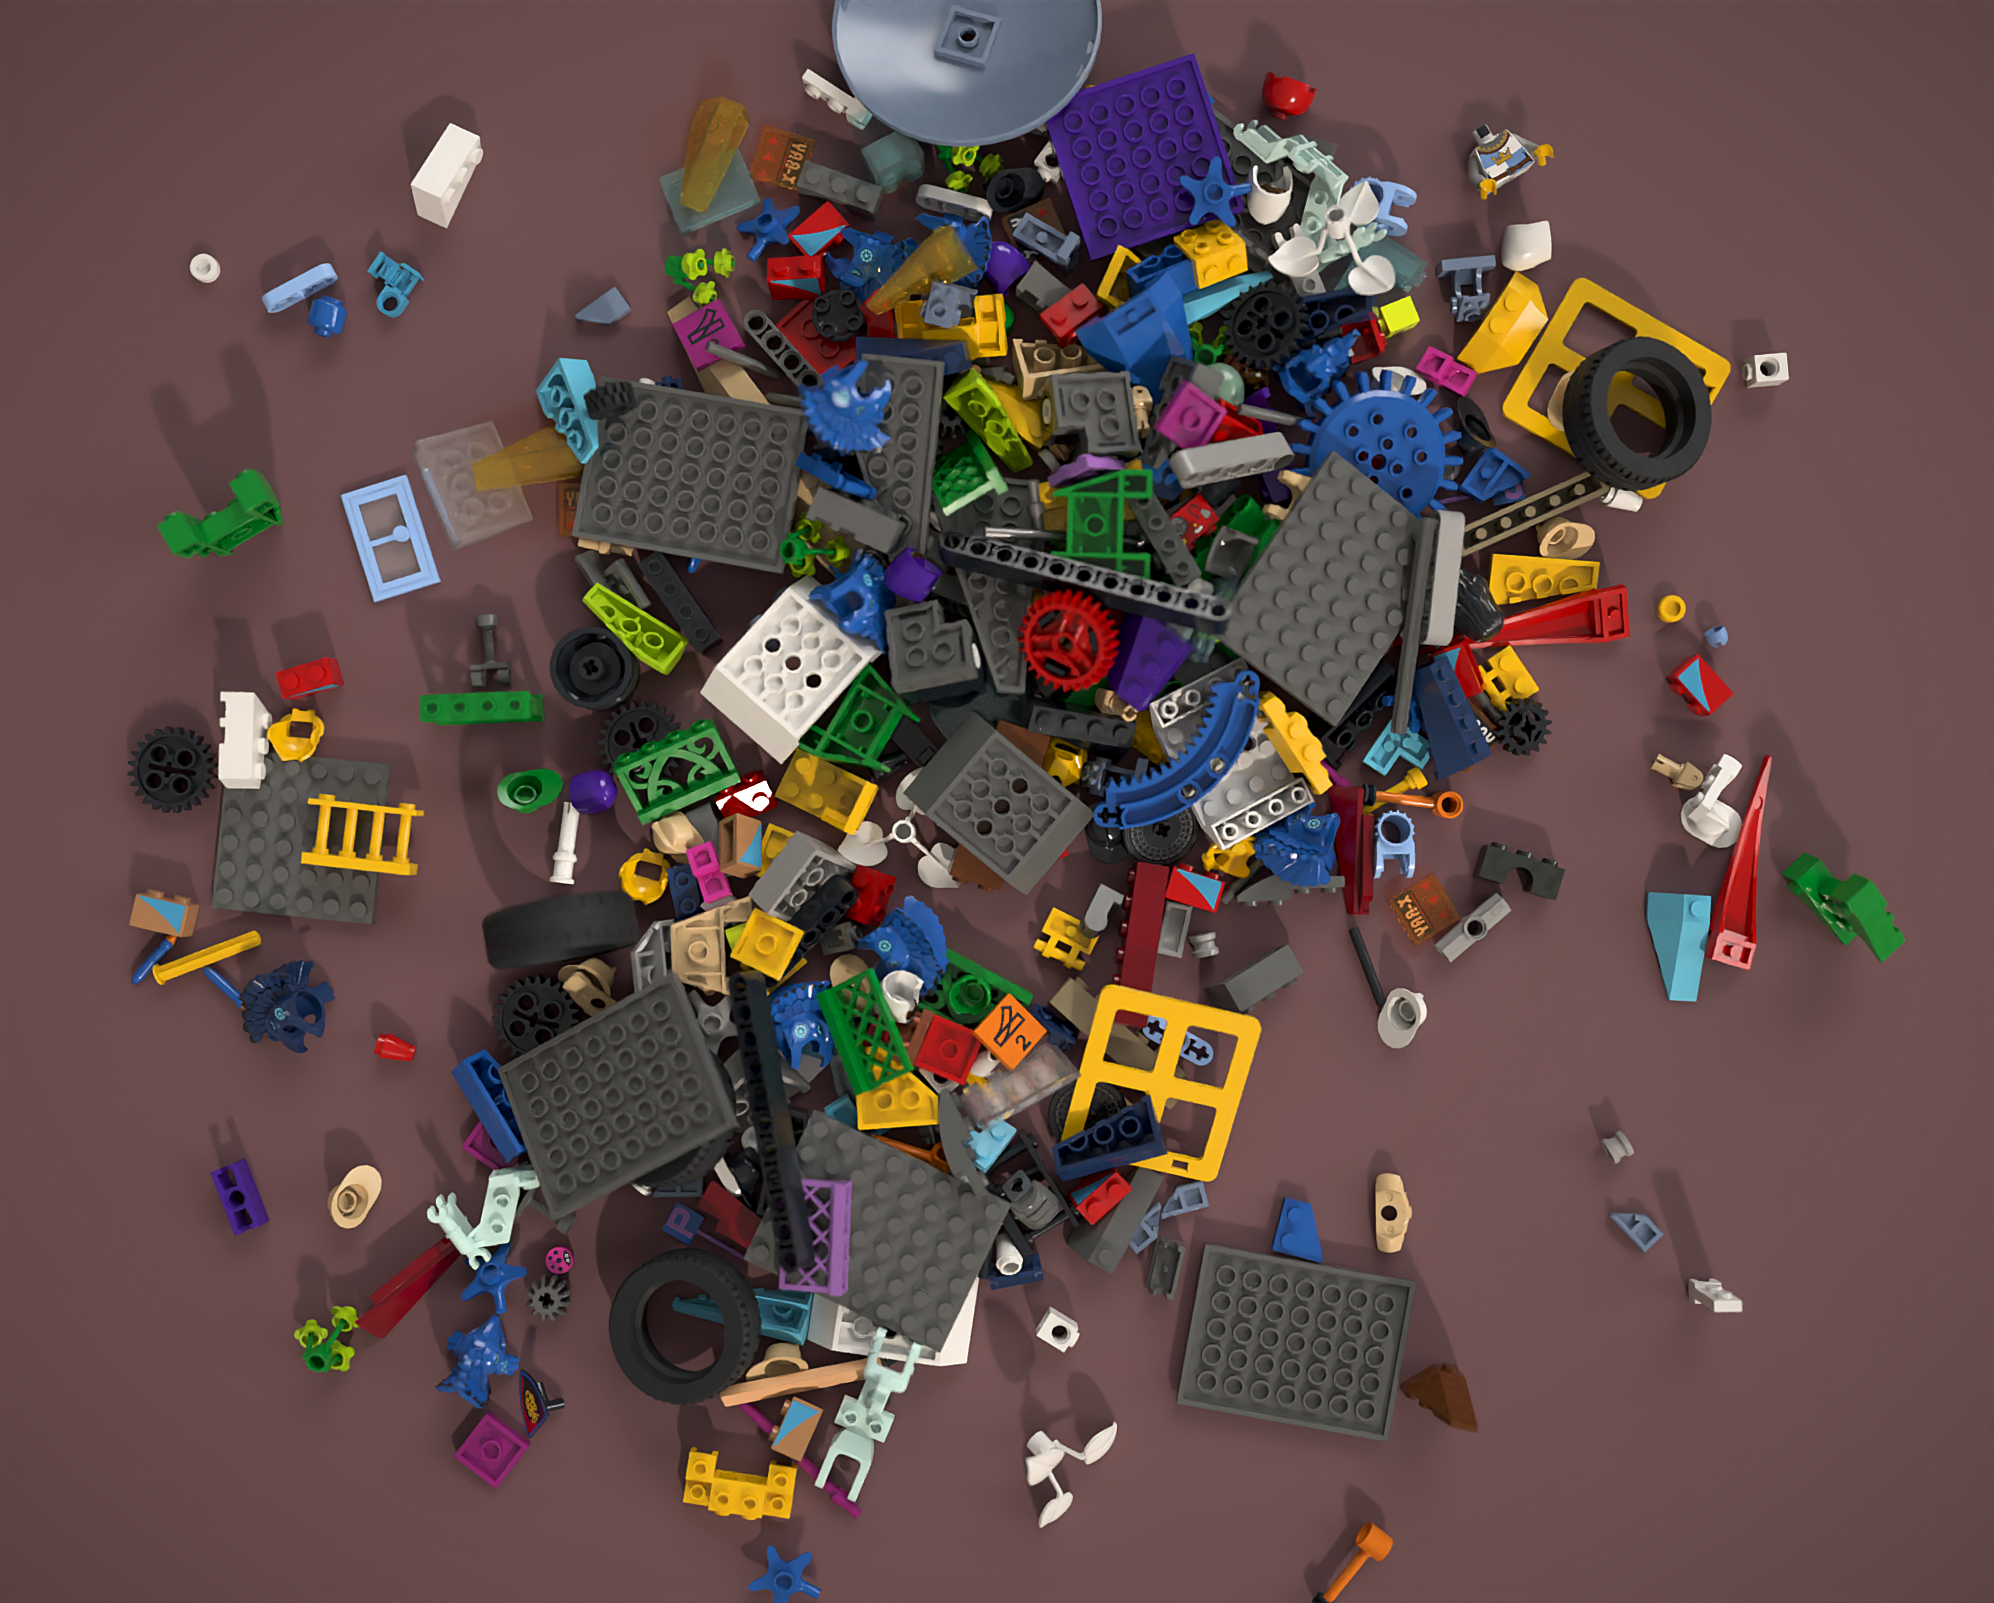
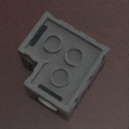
[1036,371,1141,463]
[884,600,986,705]

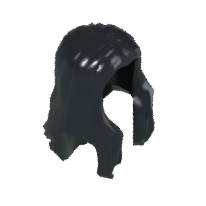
[1453,568,1504,643]

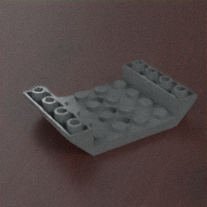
[903,710,1093,895]

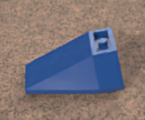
[1074,270,1195,408]

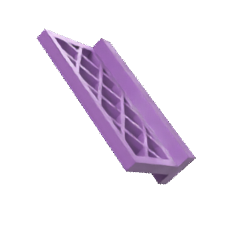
[779,1179,852,1296]

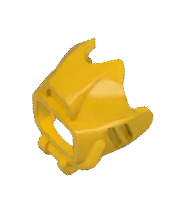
[267,708,324,762]
[1041,736,1088,787]
[1201,835,1256,879]
[618,848,672,905]

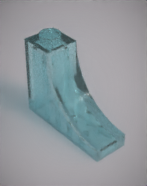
[1333,230,1428,292]

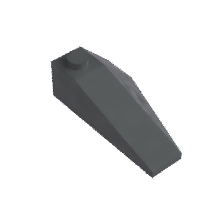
[1141,355,1224,469]
[1066,1166,1164,1275]

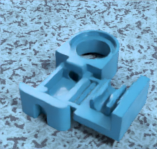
[367,251,424,318]

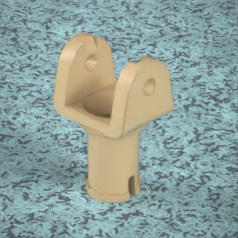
[1132,386,1153,438]
[1094,688,1138,721]
[1651,754,1703,790]

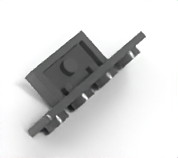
[1126,490,1201,588]
[574,549,651,611]

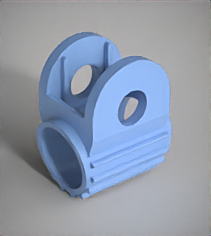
[1350,176,1417,236]
[1374,810,1415,878]

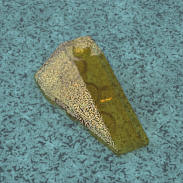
[680,96,751,214]
[867,225,978,315]
[472,426,585,492]

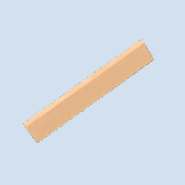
[720,1357,883,1407]

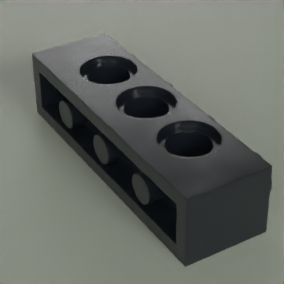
[637,551,724,656]

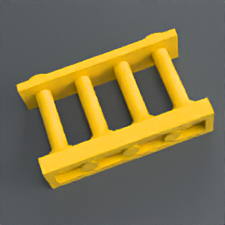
[301,794,424,875]

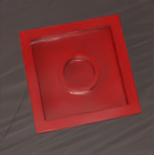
[914,1014,982,1085]

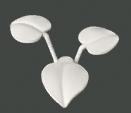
[1268,180,1395,295]
[838,766,961,888]
[1026,1421,1117,1528]

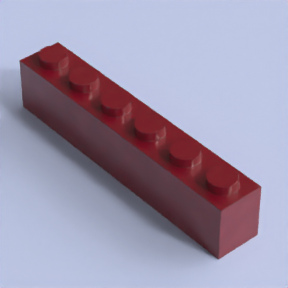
[1111,862,1169,1028]

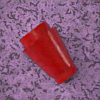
[373,1032,417,1062]

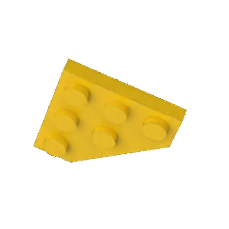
[856,1047,939,1130]

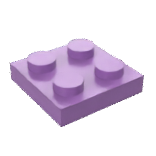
[1048,454,1126,488]

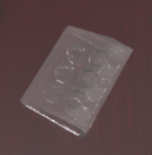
[411,421,533,550]
[958,1043,1081,1130]

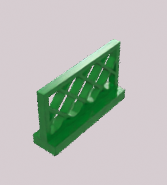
[933,429,1008,516]
[816,968,914,1096]

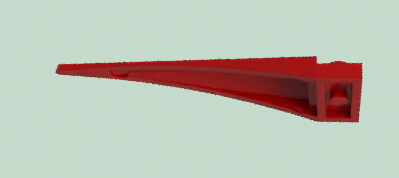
[1417,584,1630,654]
[1704,755,1772,970]

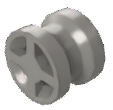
[1189,932,1219,958]
[1600,1130,1634,1164]

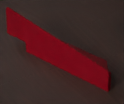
[1328,786,1374,915]
[697,1181,762,1249]
[355,1236,461,1339]

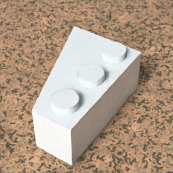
[411,123,483,228]
[218,692,272,789]

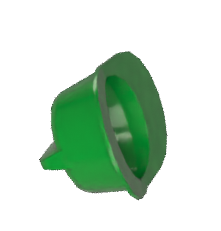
[497,768,563,814]

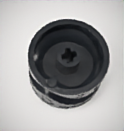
[549,627,641,711]

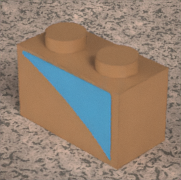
[719,813,762,879]
[129,889,199,937]
[768,1396,823,1462]

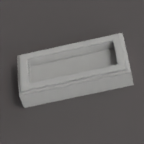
[1157,900,1193,958]

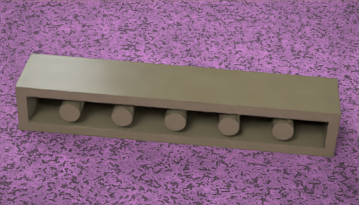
[1461,472,1610,558]
[1049,976,1190,1110]

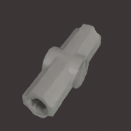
[1434,893,1511,963]

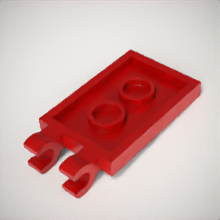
[775,298,857,376]

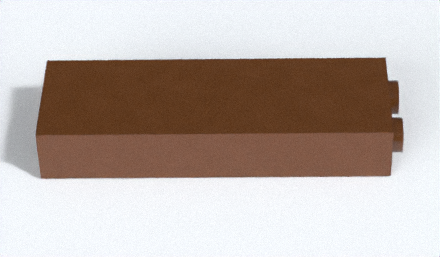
[947,718,1051,892]

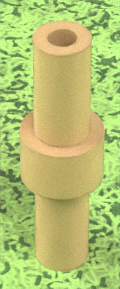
[578,538,633,556]

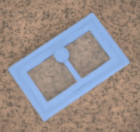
[340,475,441,602]

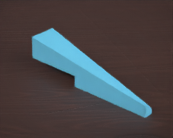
[1182,270,1273,326]
[672,1288,814,1346]

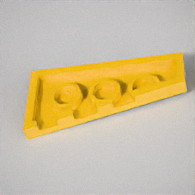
[1487,553,1600,605]

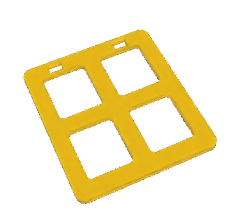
[1501,278,1731,499]
[1061,985,1261,1182]

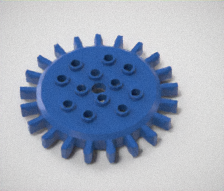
[1287,369,1463,519]

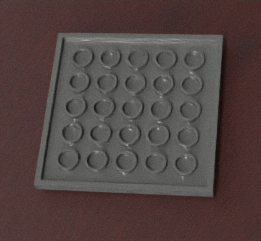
[211,752,392,924]

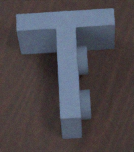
[1012,212,1082,277]

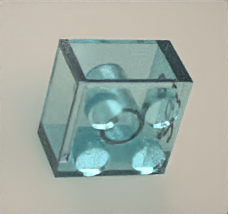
[860,131,925,194]

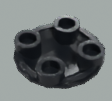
[812,289,865,342]

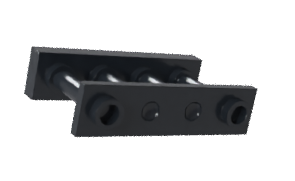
[976,1128,1080,1258]

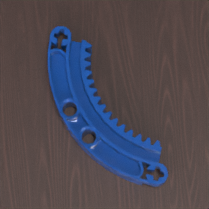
[1093,669,1260,829]

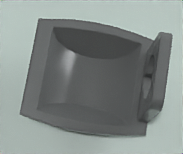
[1204,525,1259,582]
[1002,1170,1062,1230]

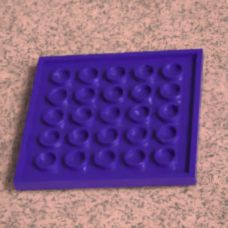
[1045,53,1245,263]

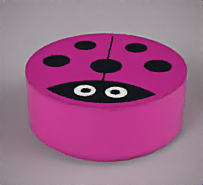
[546,1245,574,1274]

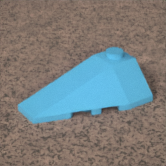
[536,358,598,463]

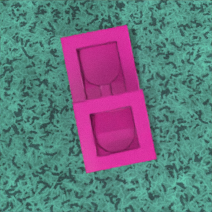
[1416,346,1477,397]
[686,841,733,904]

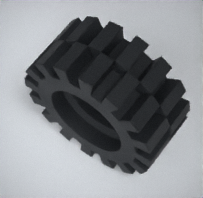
[583,381,637,420]

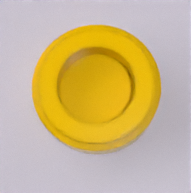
[1656,595,1686,623]

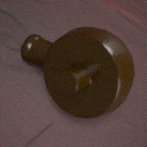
[1240,366,1270,393]

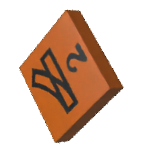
[972,993,1047,1071]

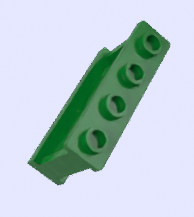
[419,691,544,726]
[614,718,741,825]
[917,947,1034,1049]

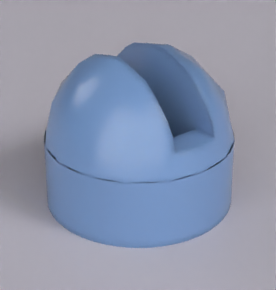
[1703,625,1728,648]

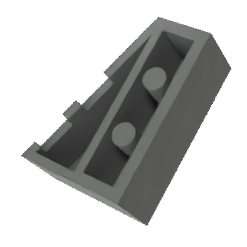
[1016,261,1082,346]
[806,487,906,553]
[1204,944,1304,1015]

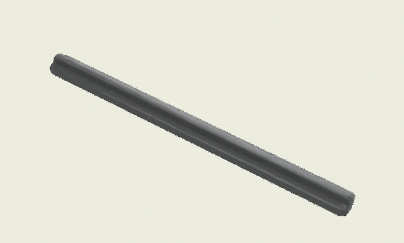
[1390,518,1436,734]

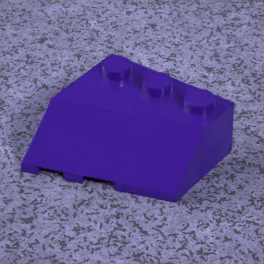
[1104,612,1195,711]

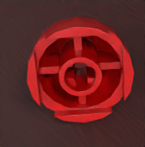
[1262,72,1317,121]

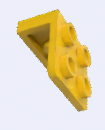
[1174,220,1248,289]

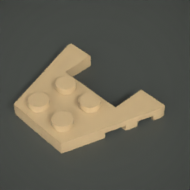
[670,896,752,996]

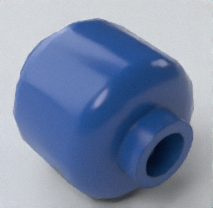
[307,295,348,338]

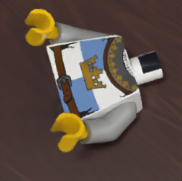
[1468,124,1554,200]

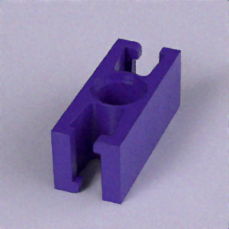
[211,1159,270,1236]

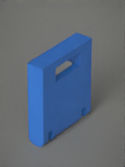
[795,452,876,501]

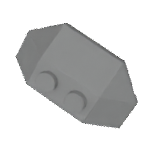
[631,919,675,992]

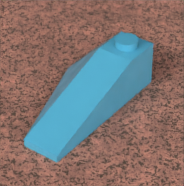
[1646,892,1711,1002]

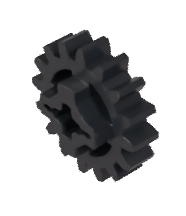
[1493,698,1552,756]

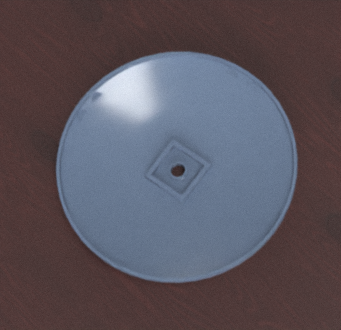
[832,0,1102,147]

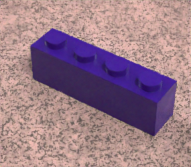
[1243,387,1295,505]

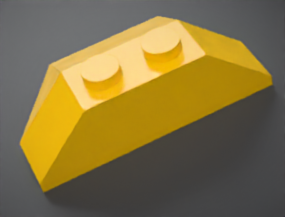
[1456,271,1548,374]

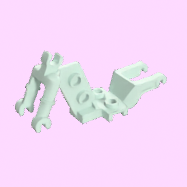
[1233,120,1387,273]
[427,1161,540,1270]
[814,1326,923,1502]

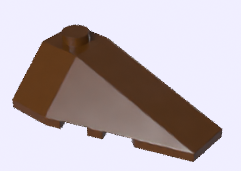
[1400,1363,1478,1433]

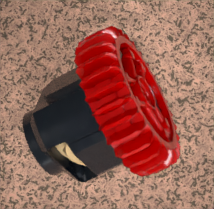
[1017,589,1119,692]

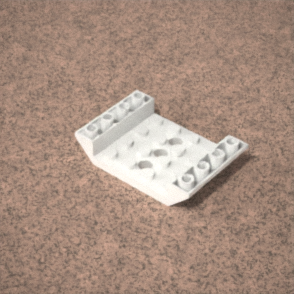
[700,575,882,764]
[1149,657,1314,850]
[807,1277,979,1366]

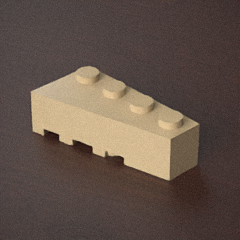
[1012,339,1109,401]

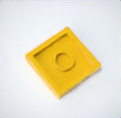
[730,908,804,981]

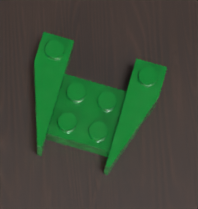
[157,469,283,558]
[1051,469,1153,580]
[798,663,921,773]
[1781,853,1906,963]

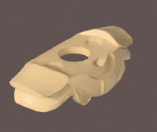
[563,971,617,1016]
[1375,1173,1412,1253]

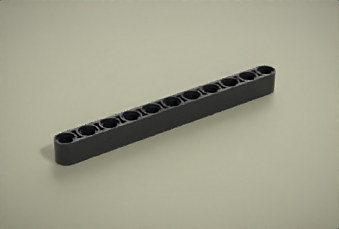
[940,530,1231,635]
[728,970,815,1273]

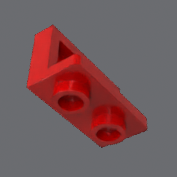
[1040,283,1103,349]
[1338,319,1386,366]
[714,769,778,819]
[844,864,896,927]

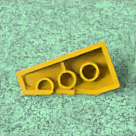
[985,379,1045,453]

